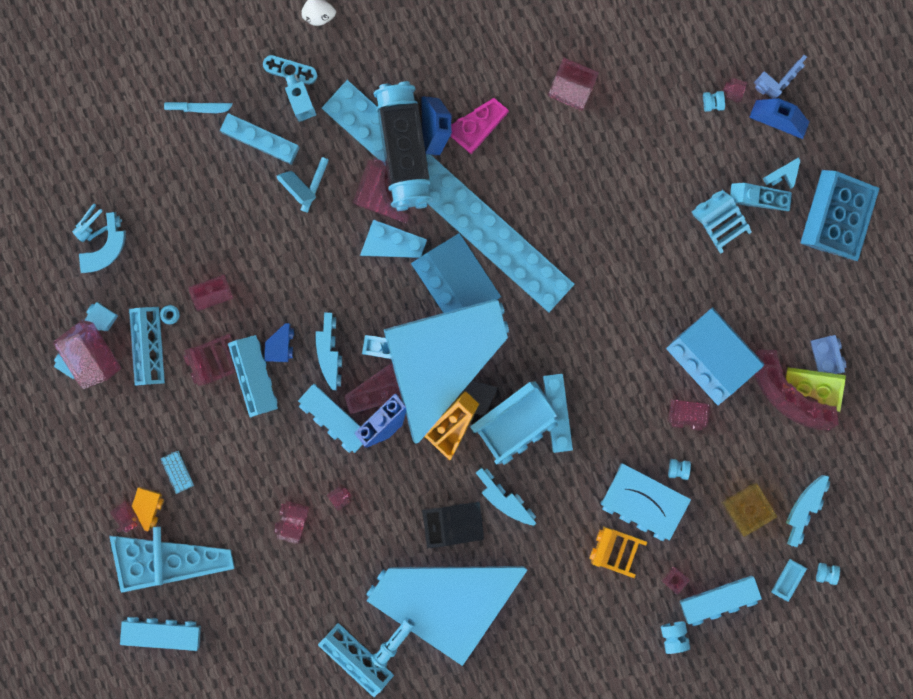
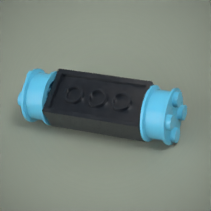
[374,81,433,211]

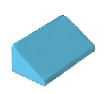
[277,171,316,207]

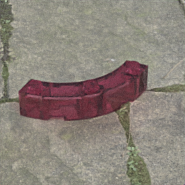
[754,350,839,430]

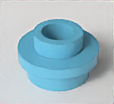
[160,305,180,324]

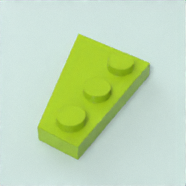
[785,367,846,412]

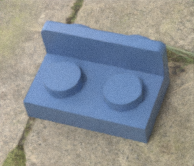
[810,335,847,374]

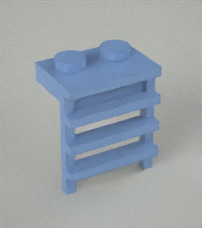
[754,55,807,99]

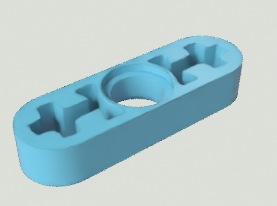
[263,55,317,85]

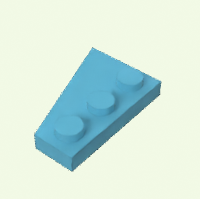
[360,220,427,258]

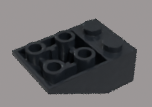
[422,501,484,549]

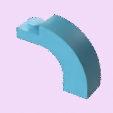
[79,212,126,273]

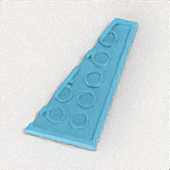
[109,536,235,593]

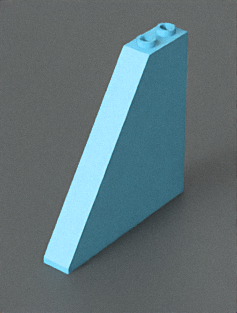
[384,299,509,443]
[366,566,527,666]

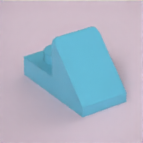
[763,158,800,189]
[362,335,391,359]

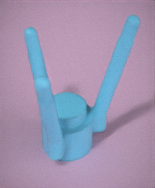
[72,204,122,242]

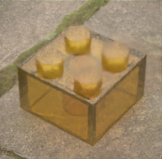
[721,483,777,537]

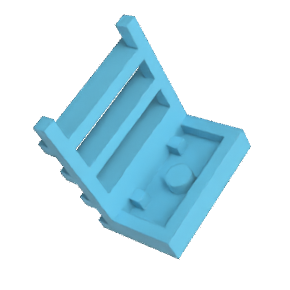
[692,190,752,254]

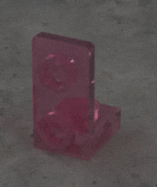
[110,501,139,533]

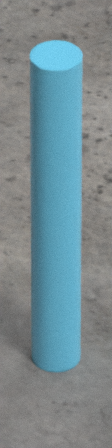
[301,157,329,213]
[153,527,163,585]

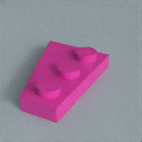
[450,98,509,155]

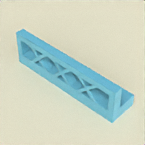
[129,307,165,385]
[318,623,394,697]

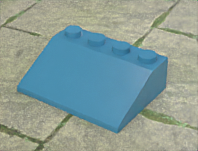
[801,170,879,261]
[411,233,501,313]
[666,307,765,405]

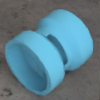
[703,91,725,112]
[668,459,691,480]
[816,563,840,585]

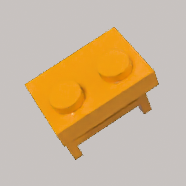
[589,526,647,578]

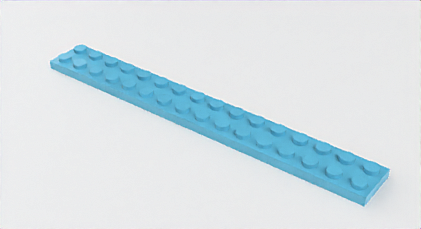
[322,80,574,313]

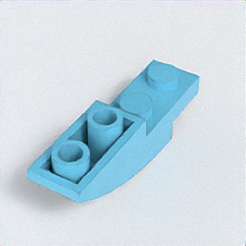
[316,312,342,390]
[476,468,536,526]
[786,475,830,547]

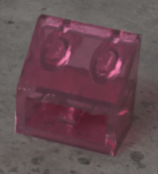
[548,58,599,111]

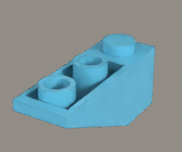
[730,183,792,211]

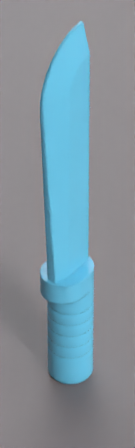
[164,102,233,113]

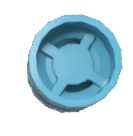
[661,621,690,654]

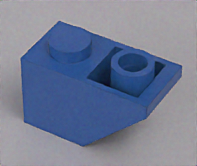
[265,323,294,362]

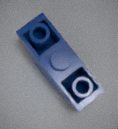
[422,96,452,156]
[749,98,809,139]
[354,394,406,448]

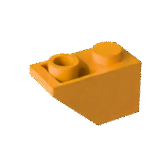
[132,487,164,531]

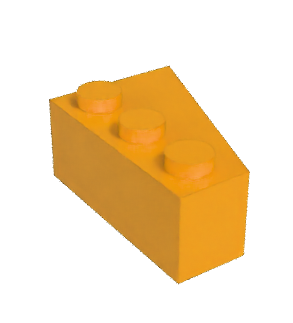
[424,391,479,460]

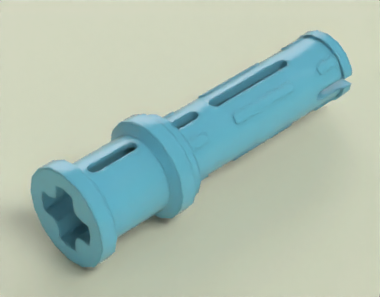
[371,618,416,668]

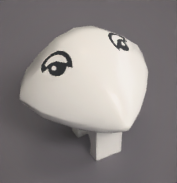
[302,0,336,26]

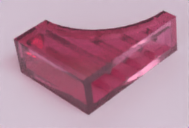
[353,158,410,224]

